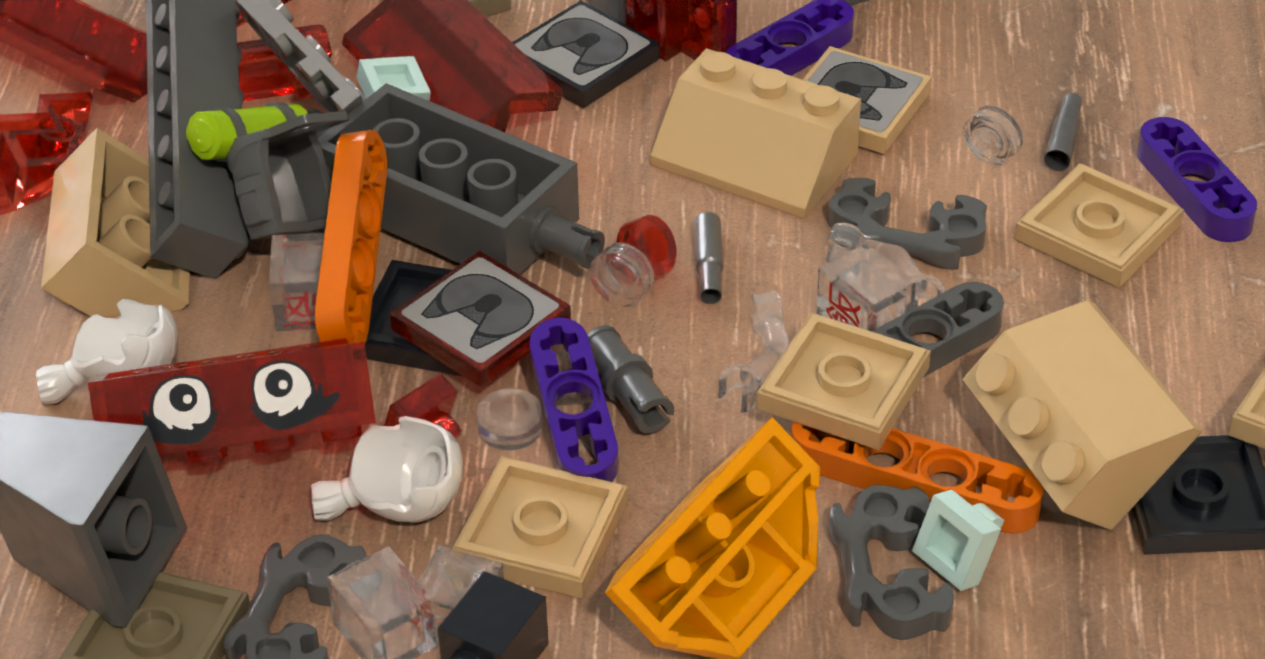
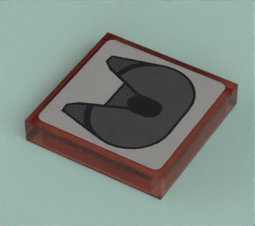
[390,251,571,388]

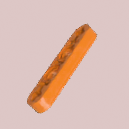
[315,130,387,351]
[791,422,1044,533]

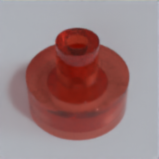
[612,215,677,280]

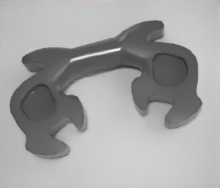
[828,178,987,269]
[828,485,954,640]
[223,534,369,659]

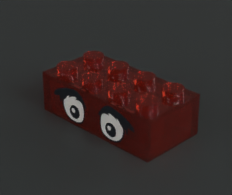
[88,336,376,463]

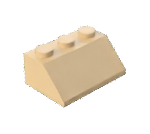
[650,48,861,219]
[41,128,190,317]
[962,300,1202,530]

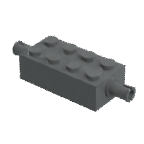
[308,83,605,278]

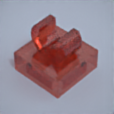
[384,373,462,438]

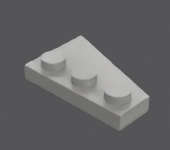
[235,0,366,114]

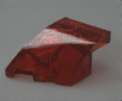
[0,92,93,215]

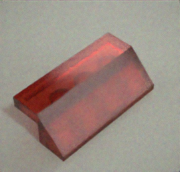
[0,0,148,103]
[342,0,563,133]

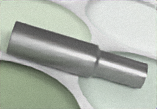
[1044,93,1082,171]
[694,212,723,304]

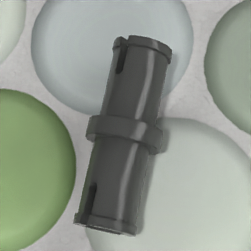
[587,325,675,433]

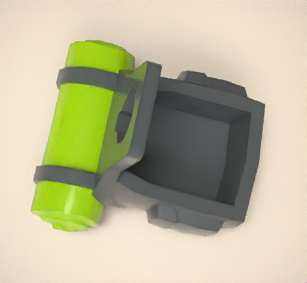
[186,103,349,240]

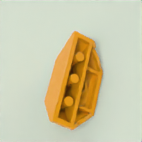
[605,417,820,659]

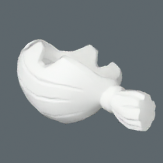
[36,299,178,406]
[311,416,463,523]

